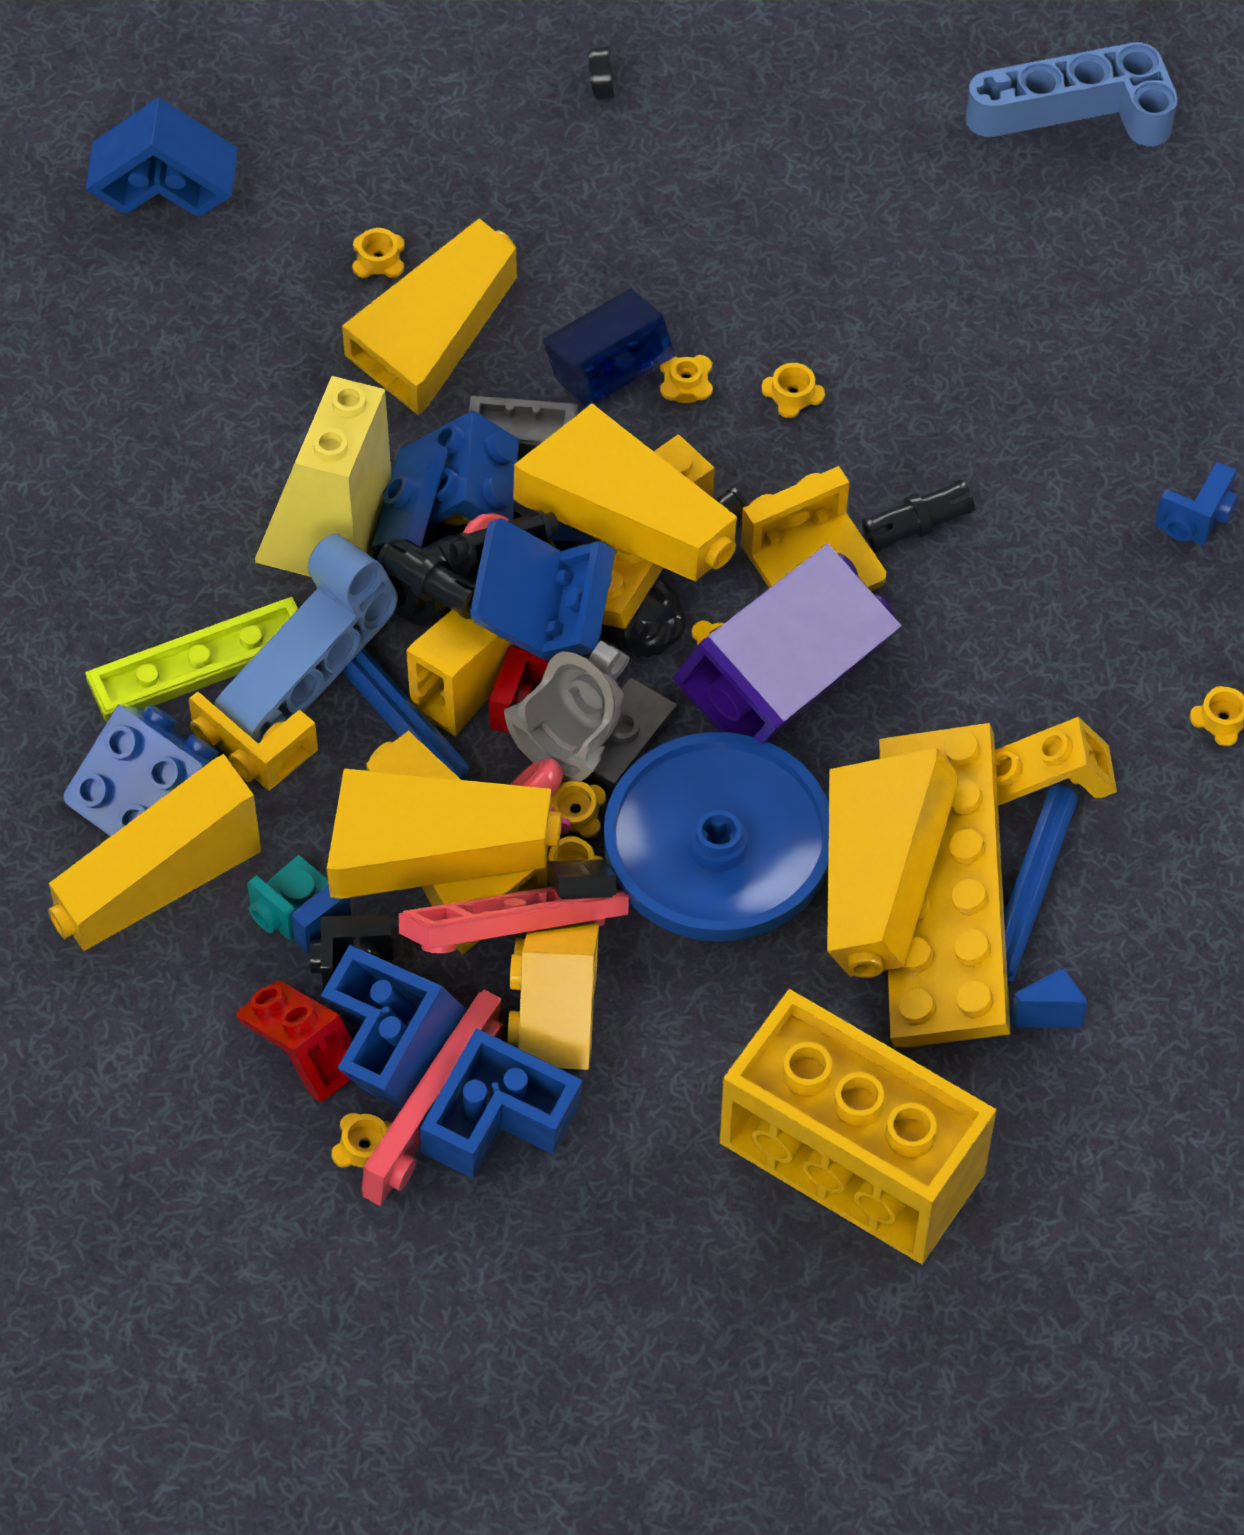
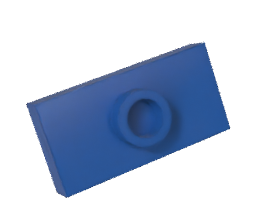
[371,441,448,551]

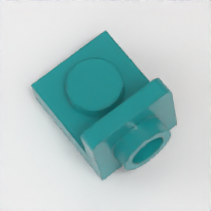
[247,855,328,942]

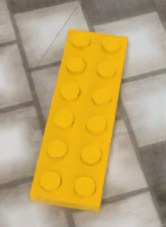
[879,723,1011,1047]

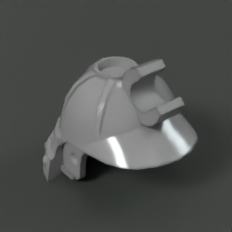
[504,641,630,782]

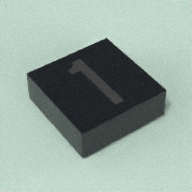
[548,859,616,899]

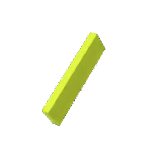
[85,596,298,723]

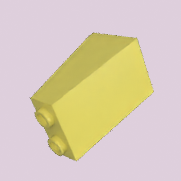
[255,376,391,577]

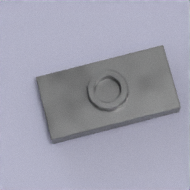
[469,396,578,455]
[588,678,677,792]

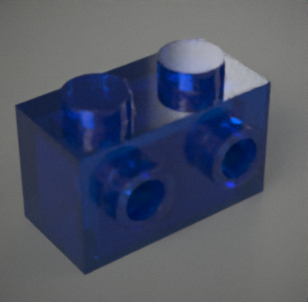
[542,288,676,408]

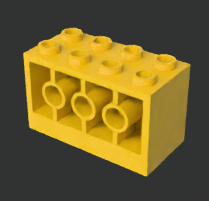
[720,989,997,1265]

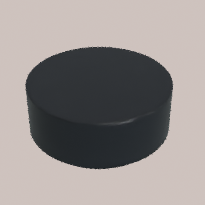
[588,46,615,99]

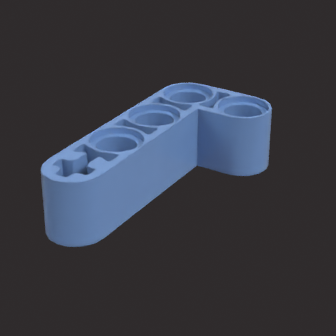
[965,42,1178,146]
[214,534,398,743]

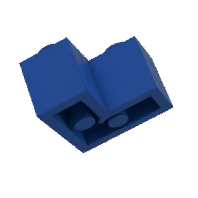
[85,97,238,216]
[321,945,467,1110]
[420,1028,583,1179]

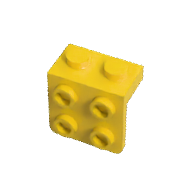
[741,466,886,591]

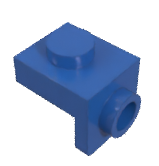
[1155,462,1239,546]

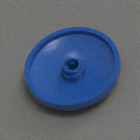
[604,732,829,942]

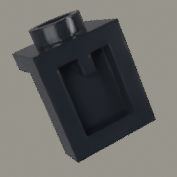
[310,915,393,990]

